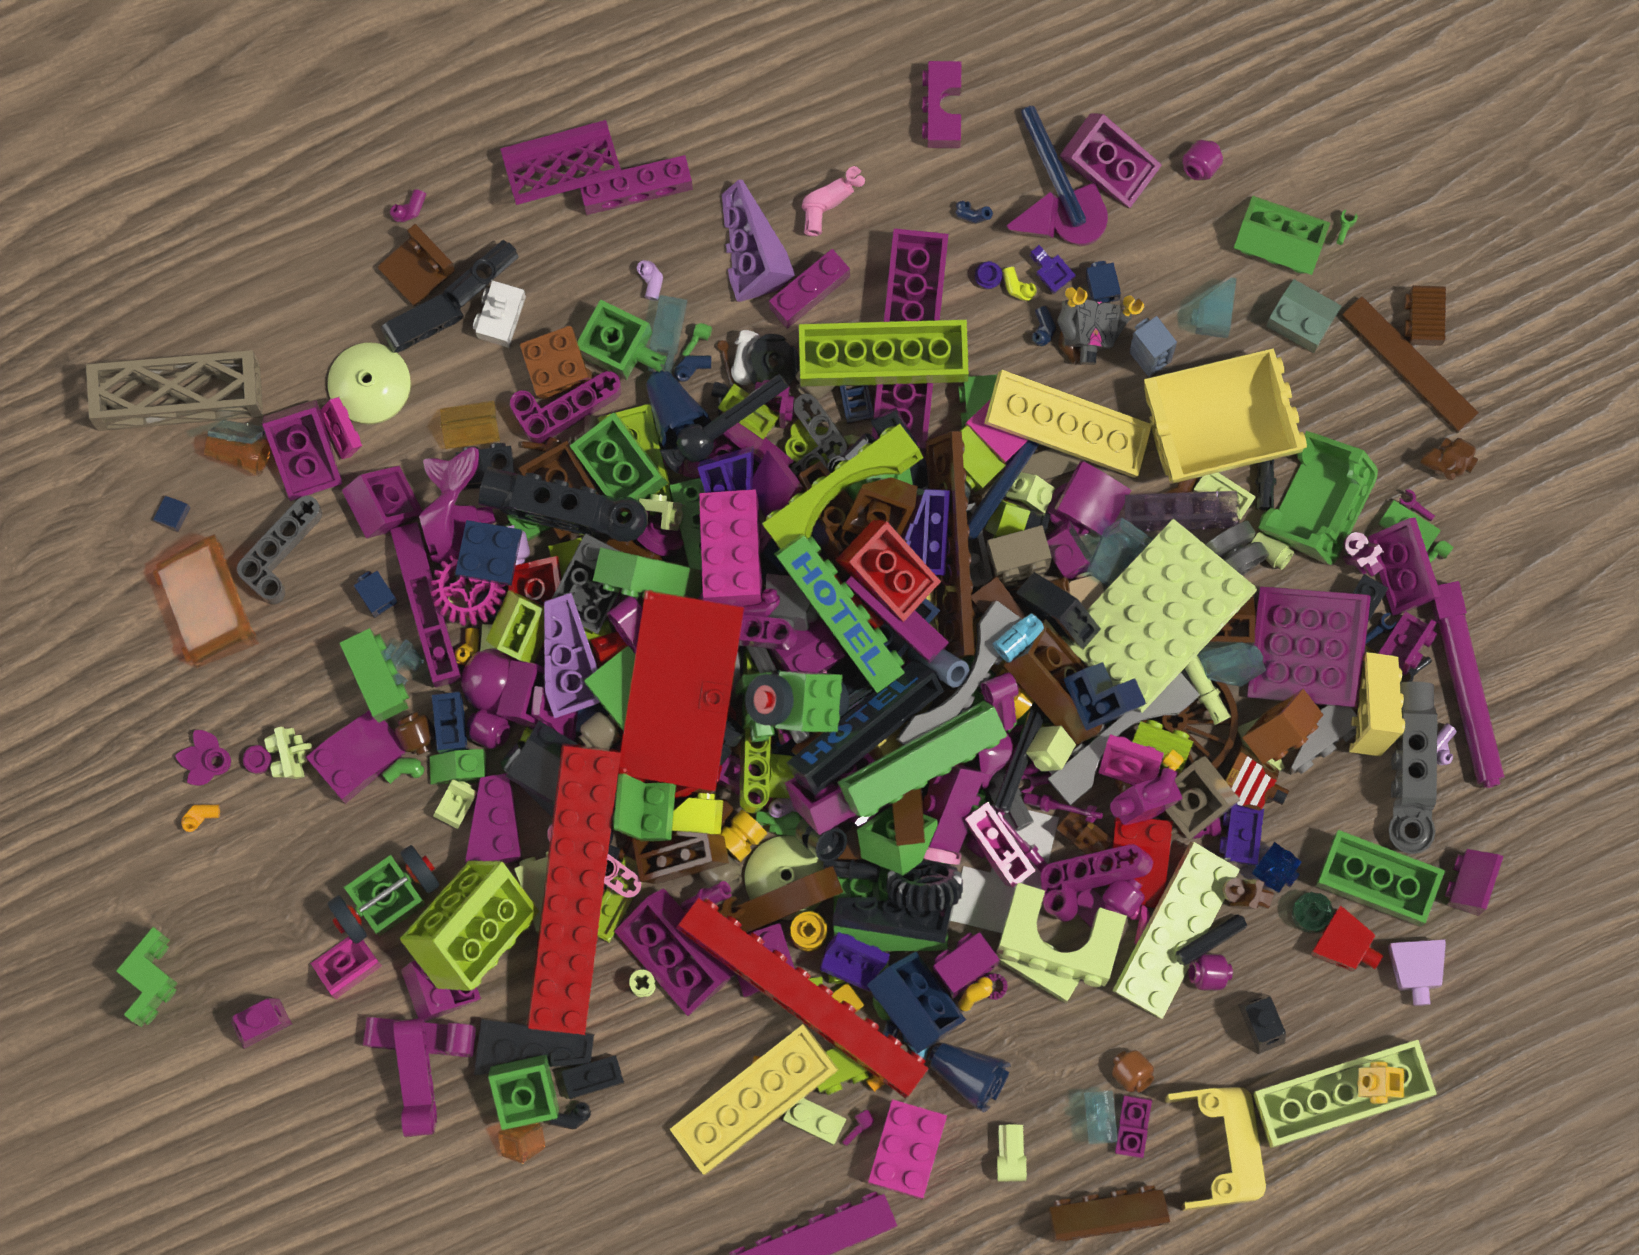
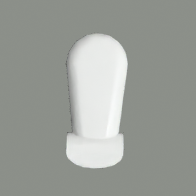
[731,330,760,385]

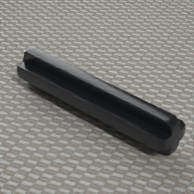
[1175,914,1247,966]

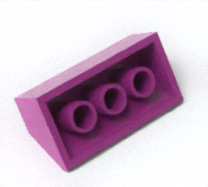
[614,888,737,1016]

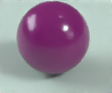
[461,648,522,712]

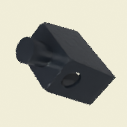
[1238,994,1286,1054]

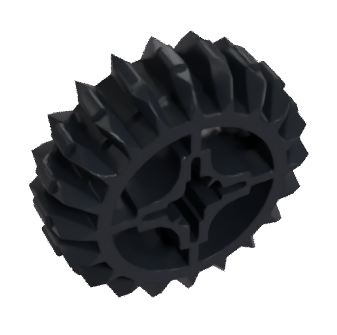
[887,860,963,913]

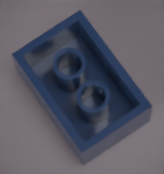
[867,952,966,1054]

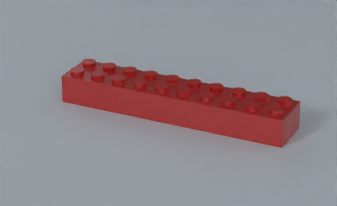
[527,743,621,1035]

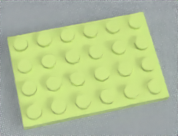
[1061,519,1257,713]

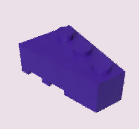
[697,446,754,493]
[900,488,950,575]

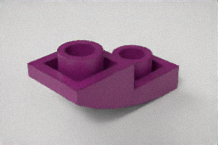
[1115,1094,1152,1158]

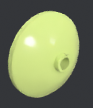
[328,343,411,424]
[745,836,824,920]

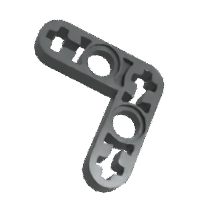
[790,394,849,478]

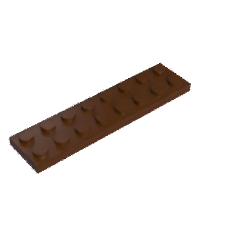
[925,431,976,659]

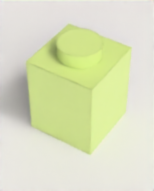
[1026,726,1076,771]

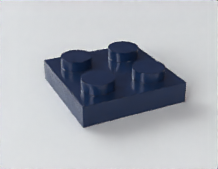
[455,520,522,586]

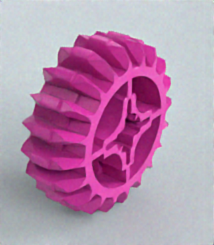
[431,554,506,626]

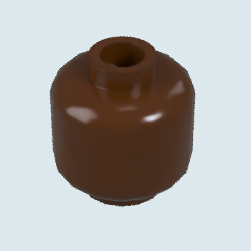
[395,711,436,755]

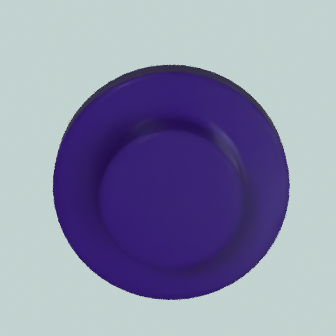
[975,261,1002,289]

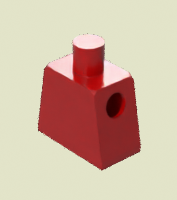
[1310,906,1383,972]

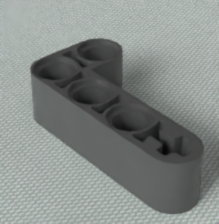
[237,496,322,605]

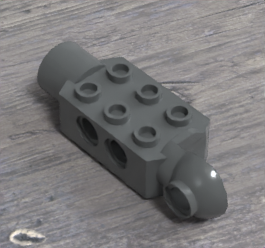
[1389,682,1437,854]

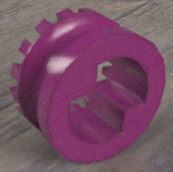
[987,973,1008,1000]

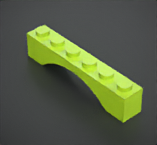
[763,424,923,549]

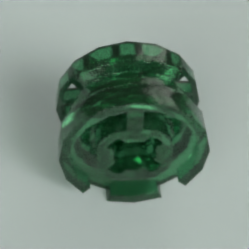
[1292,892,1333,934]

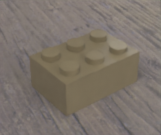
[986,526,1052,588]

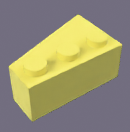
[1349,652,1405,756]

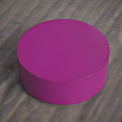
[243,745,272,775]

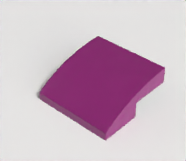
[1055,461,1131,538]

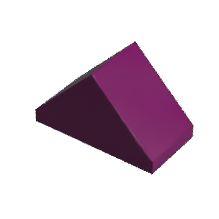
[1007,192,1059,238]

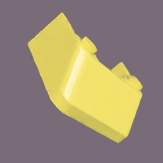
[1165,1087,1266,1211]

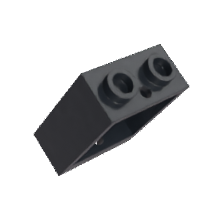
[1016,572,1101,650]

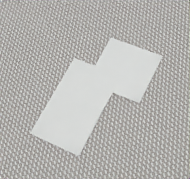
[951,810,1059,933]

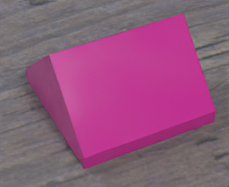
[311,936,382,999]

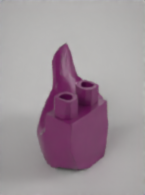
[419,447,496,564]

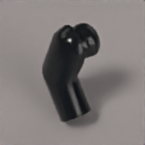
[550,1102,591,1130]

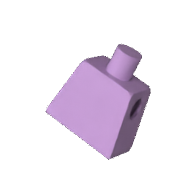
[1388,940,1445,1006]

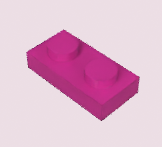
[320,397,362,460]

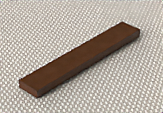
[1341,296,1479,433]

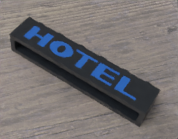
[786,659,944,796]

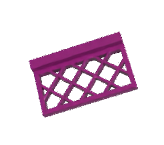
[500,120,622,205]

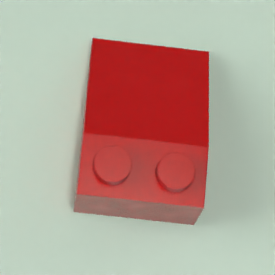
[836,520,941,622]
[1108,817,1173,908]

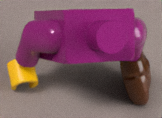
[1110,749,1183,825]

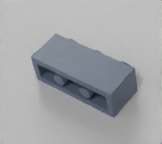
[1129,316,1177,378]

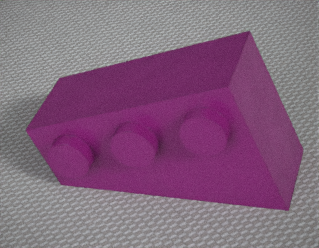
[923,764,990,853]
[465,774,523,865]

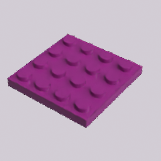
[1247,586,1371,708]

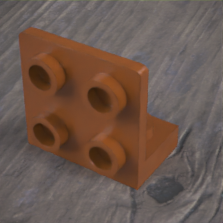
[520,326,594,400]

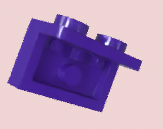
[1219,803,1264,866]
[820,932,890,991]

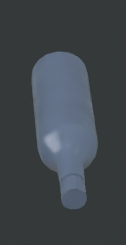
[907,646,969,687]

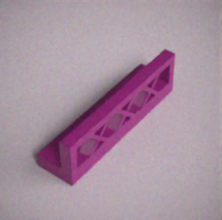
[846,576,949,664]

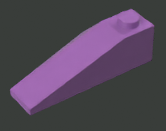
[722,180,795,302]
[544,593,600,718]

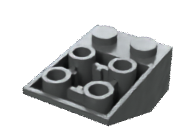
[552,534,621,634]

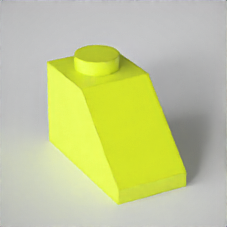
[672,793,723,834]

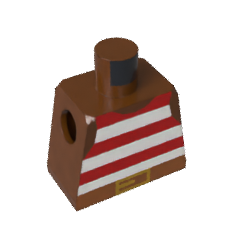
[1224,744,1289,811]

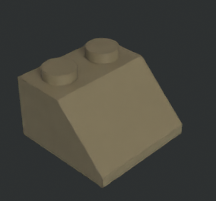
[1165,756,1240,840]

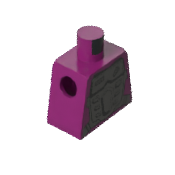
[1045,520,1097,580]

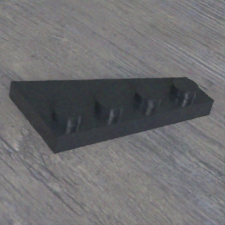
[833,897,954,943]
[474,1018,595,1075]

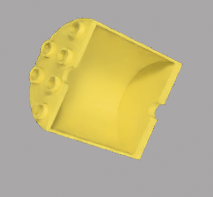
[1144,348,1307,484]

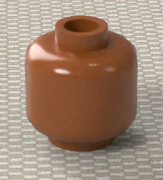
[1112,1050,1154,1093]

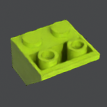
[486,590,544,663]

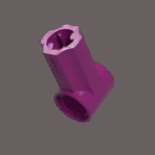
[981,672,1018,731]

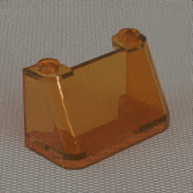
[153,534,259,668]

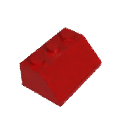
[508,556,562,651]

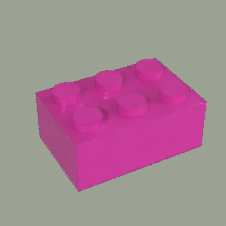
[868,1099,947,1200]

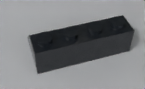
[505,721,618,819]

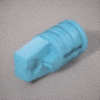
[993,614,1044,663]

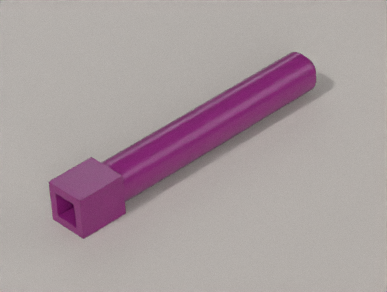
[1431,581,1505,788]

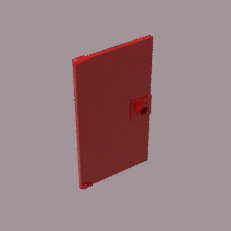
[618,590,745,791]

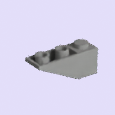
[1289,705,1357,775]

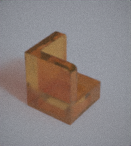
[498,1122,545,1163]

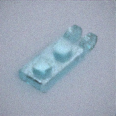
[648,295,688,373]

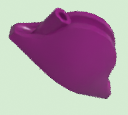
[979,733,1013,788]

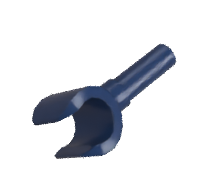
[1365,613,1397,644]

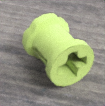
[629,970,656,998]

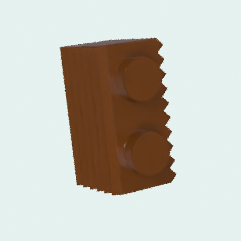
[1404,285,1446,346]

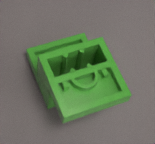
[117,927,178,1027]

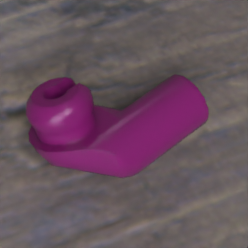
[390,189,427,223]

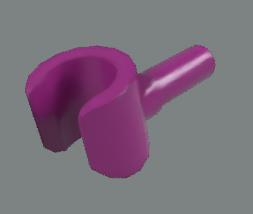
[1399,489,1435,521]
[842,1110,874,1146]

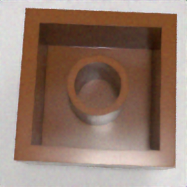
[1242,688,1324,764]

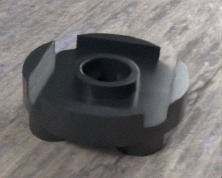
[746,334,800,385]

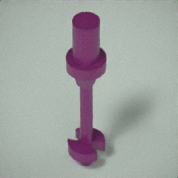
[1024,793,1103,823]
[990,804,1048,872]

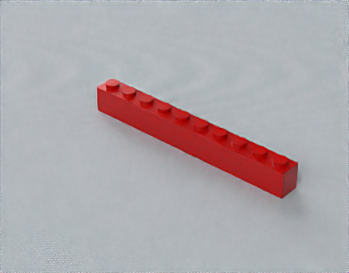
[676,898,929,1098]

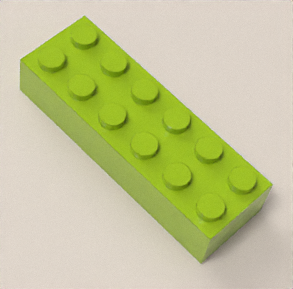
[799,320,969,387]

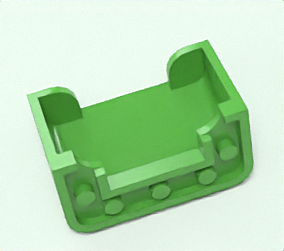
[1258,431,1378,565]

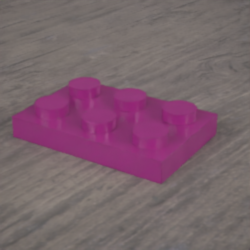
[1368,517,1441,616]

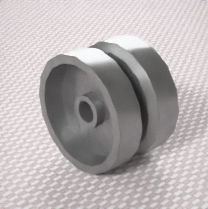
[1205,521,1269,576]

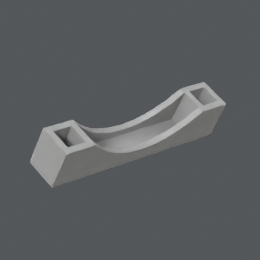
[895,601,1022,745]
[1048,672,1200,806]

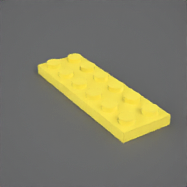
[984,370,1152,478]
[670,1024,839,1175]

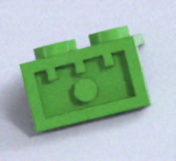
[613,774,676,841]

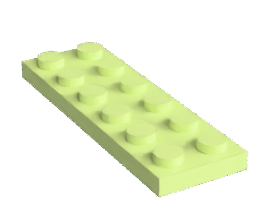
[1112,842,1240,1019]

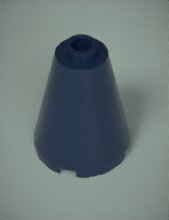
[646,370,711,449]
[928,1043,1011,1113]

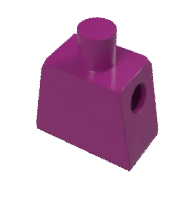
[231,998,292,1049]

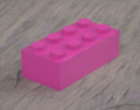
[699,490,762,607]

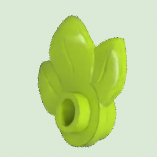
[784,419,830,466]

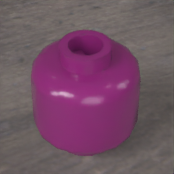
[1182,140,1223,181]
[467,709,511,749]
[1102,879,1145,918]
[1189,954,1233,991]

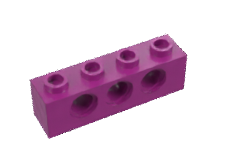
[580,155,693,215]

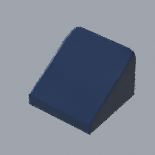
[153,496,190,532]

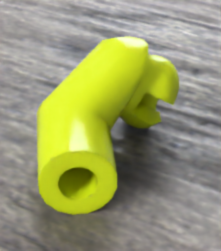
[1002,267,1037,301]

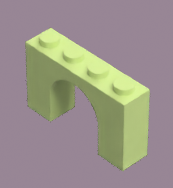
[996,883,1127,987]

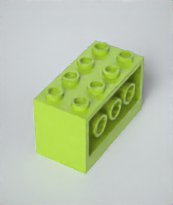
[400,861,539,991]

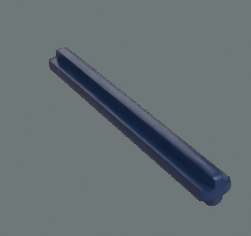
[1021,105,1086,227]
[967,440,1039,540]

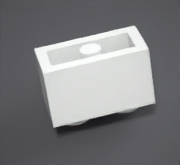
[473,281,526,348]

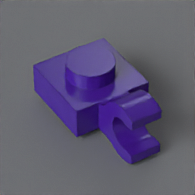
[1030,245,1076,294]

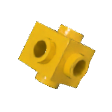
[1358,1062,1404,1104]

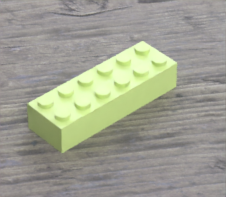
[1252,1040,1437,1149]

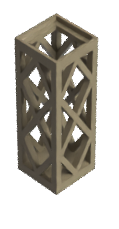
[86,350,263,431]

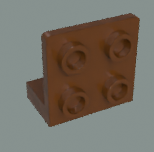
[378,224,455,306]

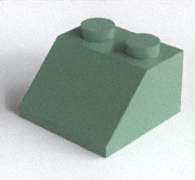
[1266,279,1342,353]

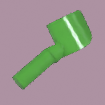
[1336,210,1358,245]
[682,323,712,357]
[1428,541,1453,563]

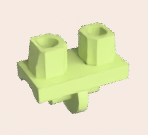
[264,727,313,779]

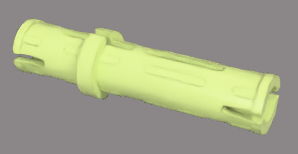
[1185,655,1231,725]

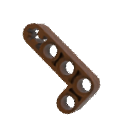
[731,866,844,933]

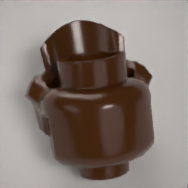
[1420,438,1478,480]

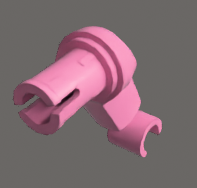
[802,166,865,236]

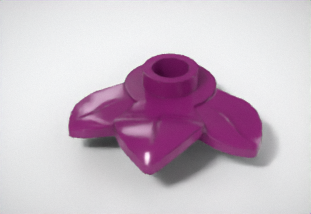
[175,730,231,786]

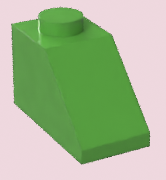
[430,749,487,785]

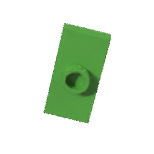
[1378,500,1441,551]

